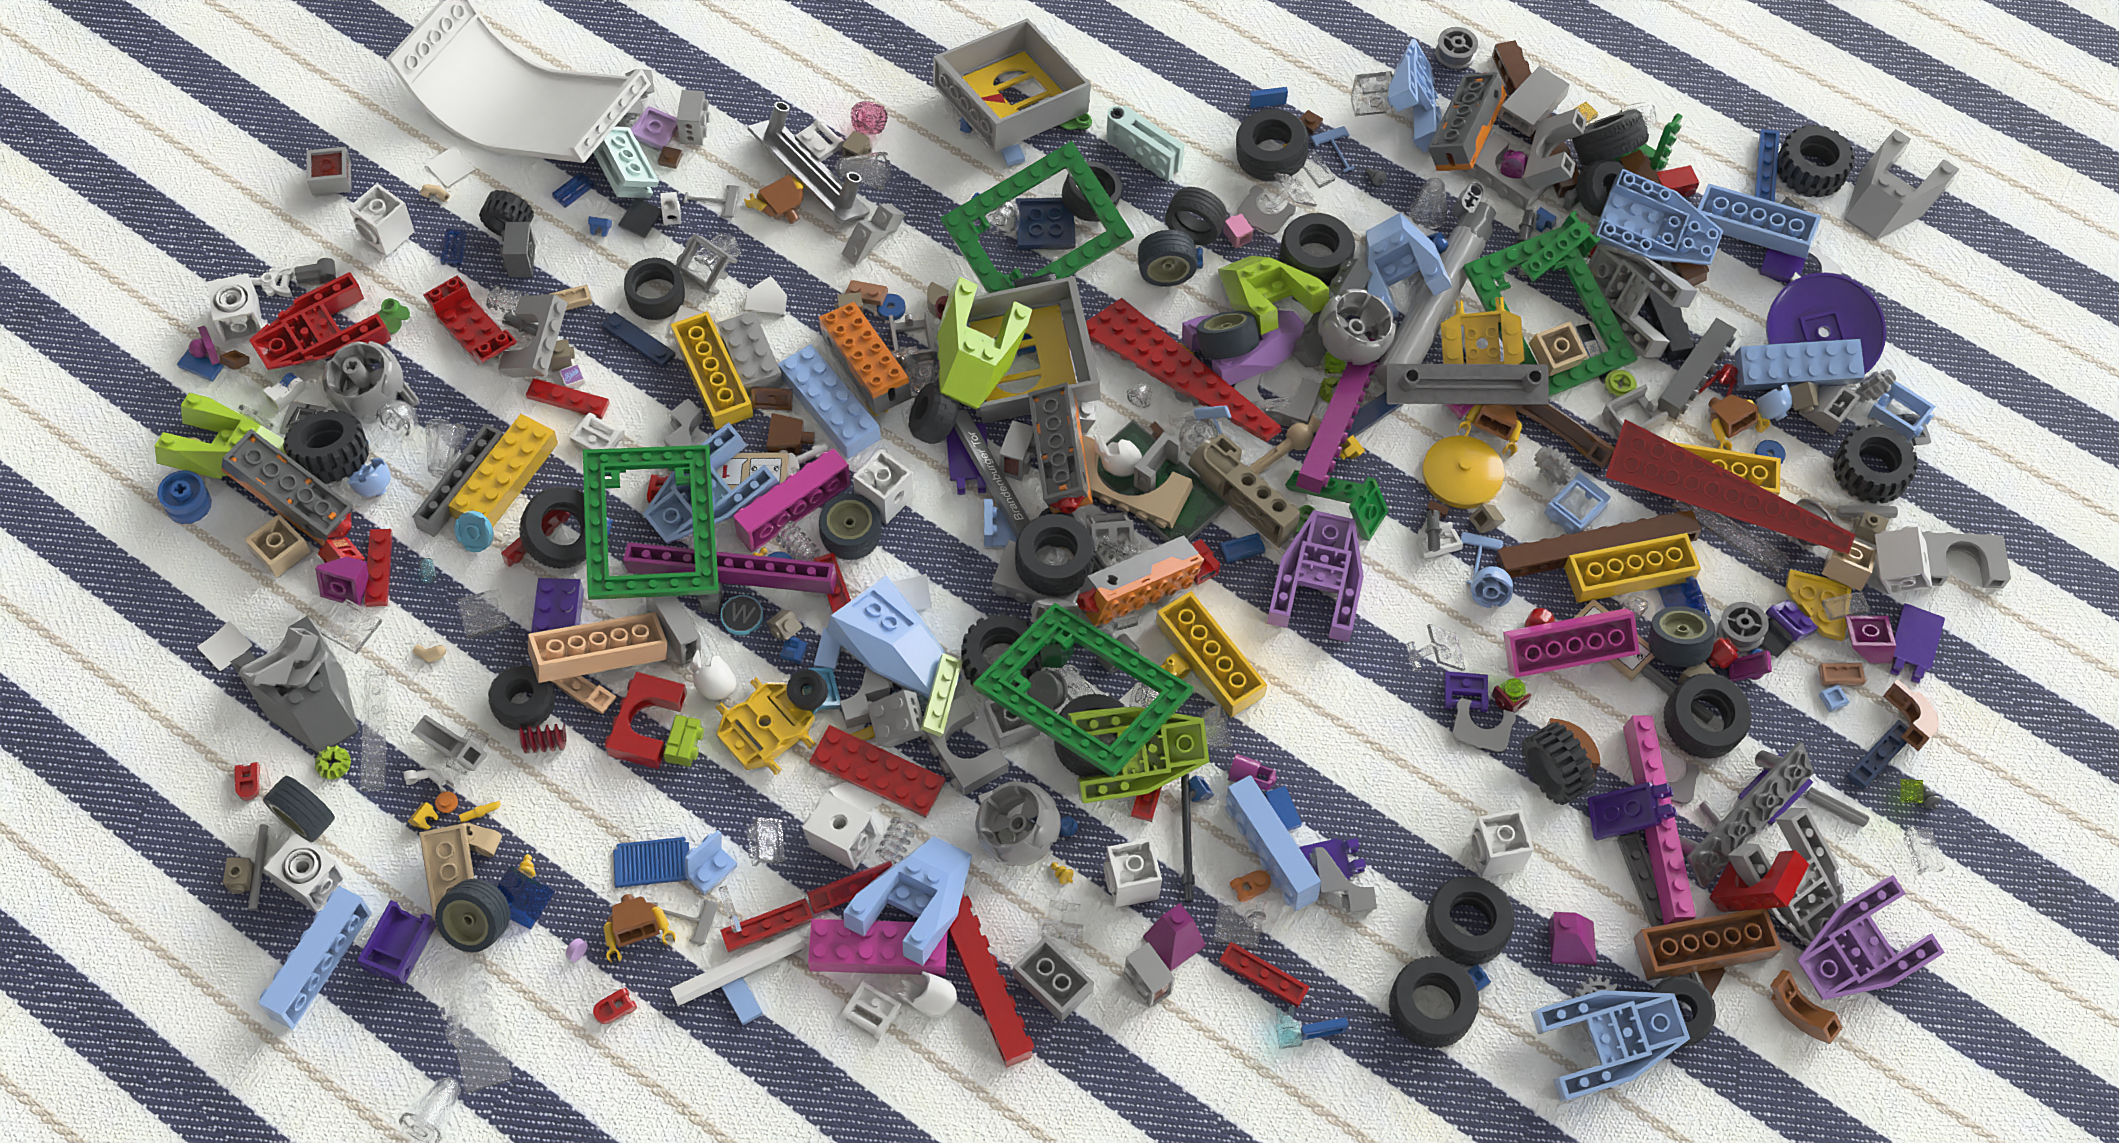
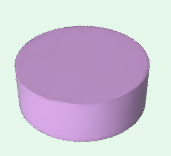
[565,938,588,962]

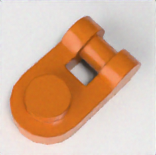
[1229,870,1271,903]

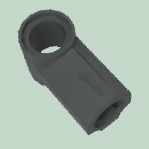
[294,258,336,284]

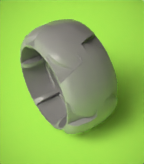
[1318,289,1396,365]
[322,341,404,419]
[975,781,1061,866]

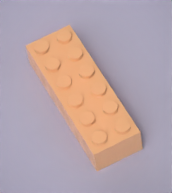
[528,612,667,683]

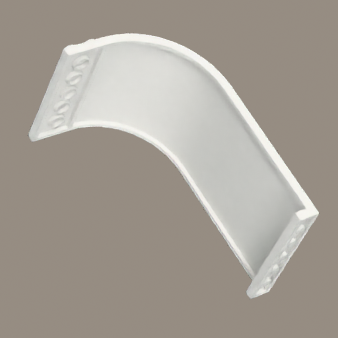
[386,0,651,163]

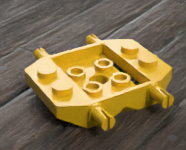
[1441,297,1524,364]
[716,677,816,775]

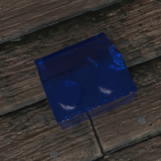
[497,865,556,930]

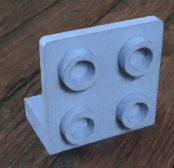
[984,499,1026,547]
[685,830,737,895]

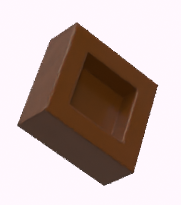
[1300,110,1323,135]
[657,146,683,169]
[219,350,250,370]
[1149,421,1166,440]
[1426,500,1449,519]

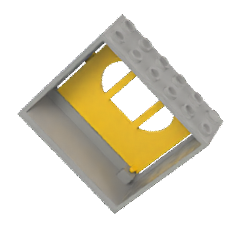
[933,18,1091,152]
[966,276,1101,423]

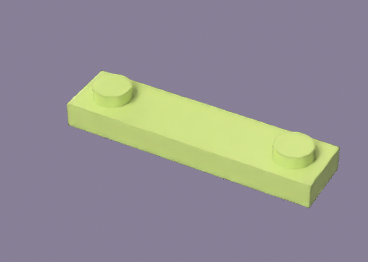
[921,653,963,737]

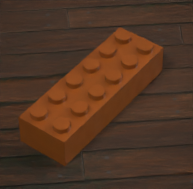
[1633,909,1781,981]

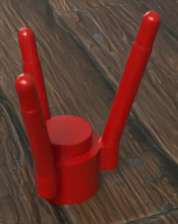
[1698,364,1738,397]

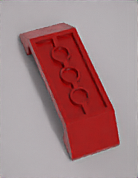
[423,275,517,365]

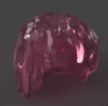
[850,101,888,135]

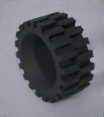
[1521,722,1596,805]

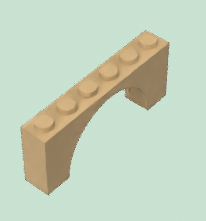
[1082,434,1193,529]

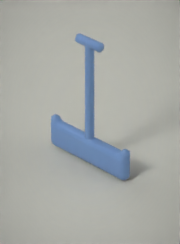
[1310,126,1355,173]

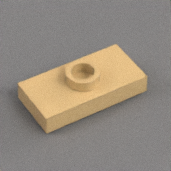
[550,284,593,310]

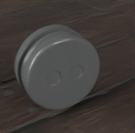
[1027,670,1068,710]

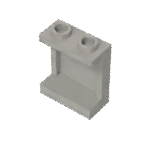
[1134,432,1181,494]

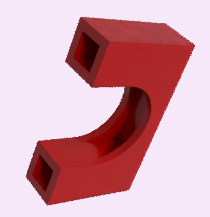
[604,672,687,769]
[1709,850,1810,912]

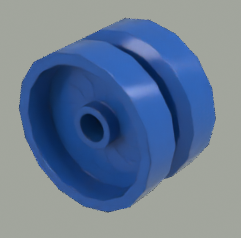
[157,470,212,524]

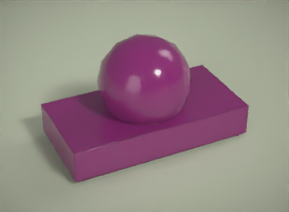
[188,325,219,365]
[1729,650,1772,682]

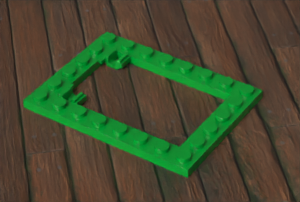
[940,141,1134,294]
[1462,225,1638,397]
[583,445,719,600]
[973,603,1194,778]

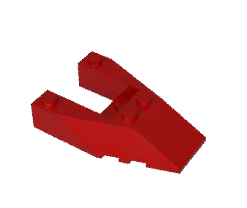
[249,272,391,370]

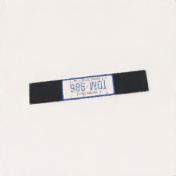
[1576,323,1609,384]

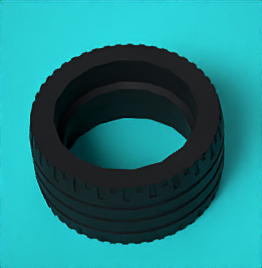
[1061,161,1122,222]
[1165,186,1227,245]
[624,257,685,320]

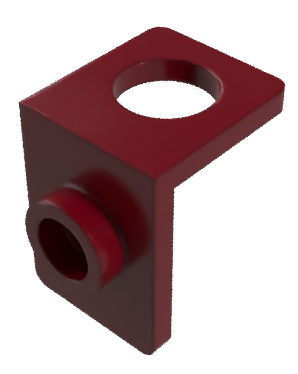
[1491,685,1532,713]

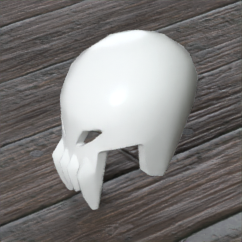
[1094,436,1142,477]
[690,650,737,700]
[897,971,957,1016]

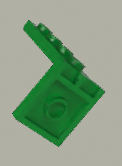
[1614,113,1683,172]
[1520,210,1601,282]
[1285,470,1389,541]

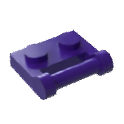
[1765,599,1818,642]
[1444,671,1488,712]

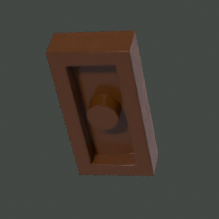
[751,387,793,411]

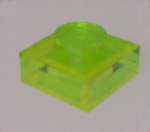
[1324,353,1345,374]
[1900,779,1923,803]

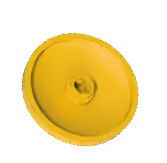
[1422,435,1504,509]

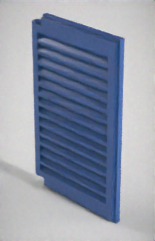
[613,837,690,888]

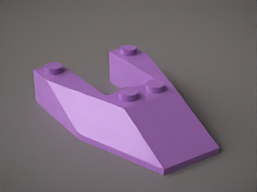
[1182,310,1305,385]
[1266,510,1364,642]
[1796,875,1945,1000]

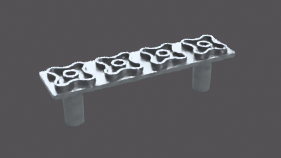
[747,102,870,223]
[1386,364,1549,405]
[1679,742,1814,887]

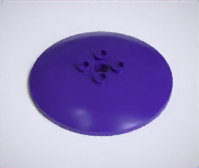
[1766,272,1886,387]

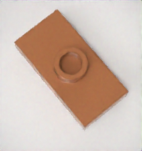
[1818,663,1866,686]

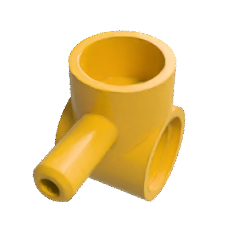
[1160,652,1192,680]

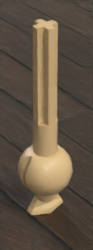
[1249,415,1321,475]

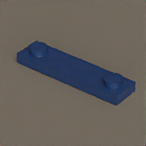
[601,311,676,369]
[1346,391,1403,438]
[1846,719,1909,791]

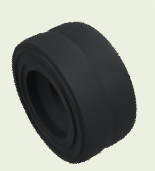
[786,669,828,711]

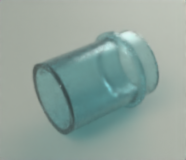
[418,558,437,583]

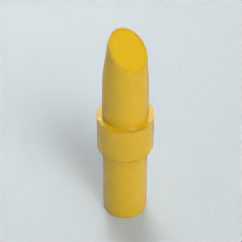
[459,801,501,823]

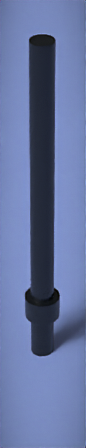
[1181,774,1195,903]

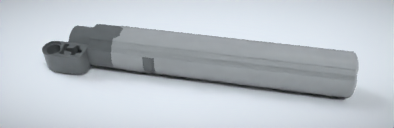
[1375,182,1497,387]

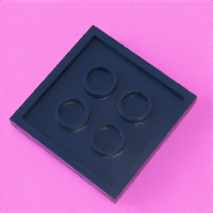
[1015,197,1076,250]

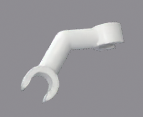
[404,769,454,792]

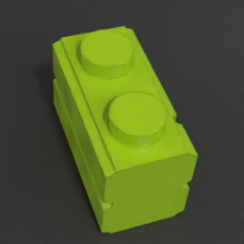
[664,715,705,767]

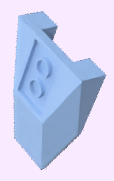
[1593,169,1723,265]
[826,575,962,698]

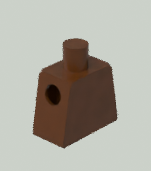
[767,413,815,455]

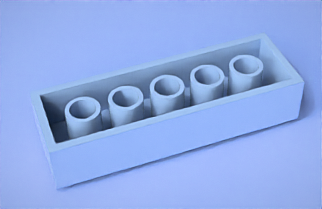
[1698,183,1822,259]
[1735,339,1865,391]
[778,344,881,460]
[1225,775,1321,912]
[258,886,372,1030]

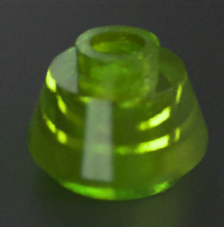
[1499,678,1527,703]

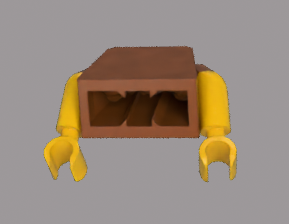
[744,174,803,224]
[1708,395,1770,451]
[1457,404,1522,457]
[603,894,676,963]

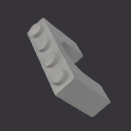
[1523,108,1587,190]
[1465,132,1551,211]
[498,294,568,378]
[1234,373,1321,427]
[1921,531,2011,589]
[992,540,1081,605]
[920,695,1009,796]

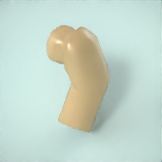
[420,184,450,202]
[413,644,446,662]

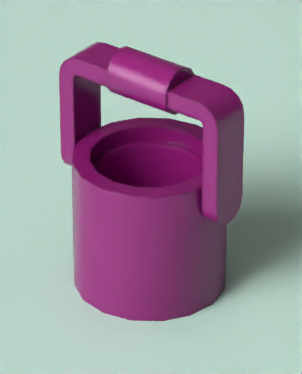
[1500,149,1528,179]
[1227,754,1277,790]

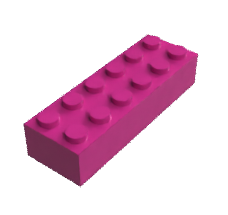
[733,448,851,553]
[1503,608,1640,678]
[808,919,948,976]

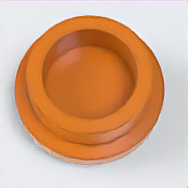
[435,791,458,813]

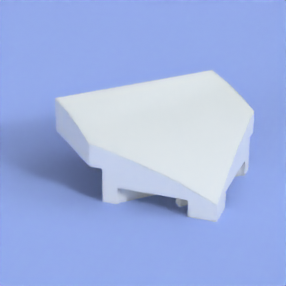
[745,276,787,315]
[1416,517,1463,559]

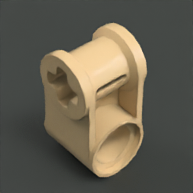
[464,823,502,857]

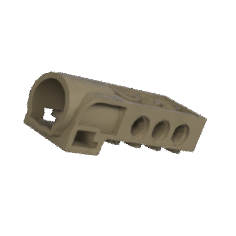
[1188,433,1301,548]

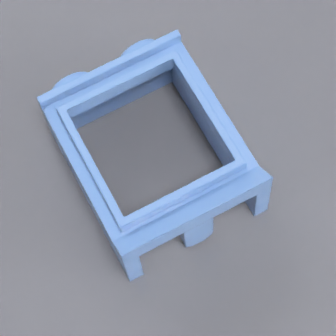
[1867,381,1936,442]
[1544,472,1611,534]

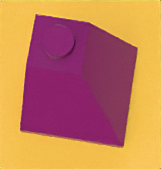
[315,556,369,608]
[1845,615,1896,663]
[1143,903,1206,972]
[1548,912,1597,966]

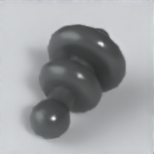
[1366,168,1386,186]
[1920,784,1941,810]

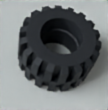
[479,190,534,237]

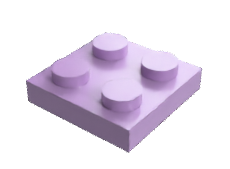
[631,106,678,151]

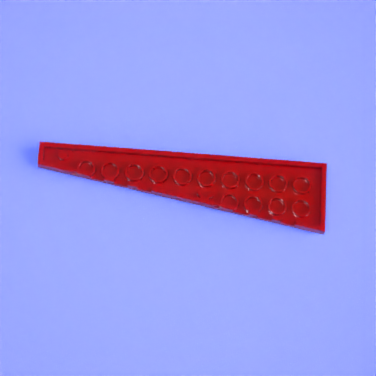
[1086,298,1281,442]
[1605,419,1856,554]

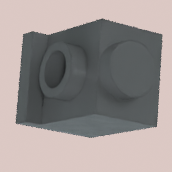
[698,583,723,614]

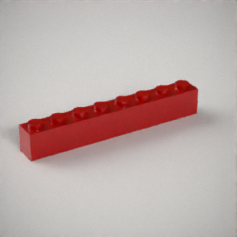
[948,893,1034,1068]

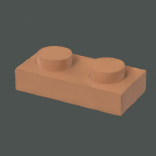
[845,280,888,306]

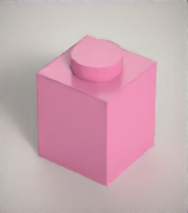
[1223,214,1253,249]

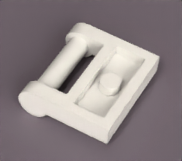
[795,118,845,162]
[569,413,625,449]
[841,981,901,1040]

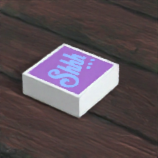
[559,364,586,388]

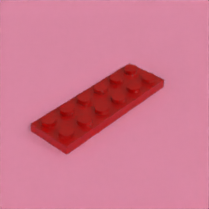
[809,725,946,818]

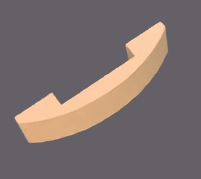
[551,675,616,714]

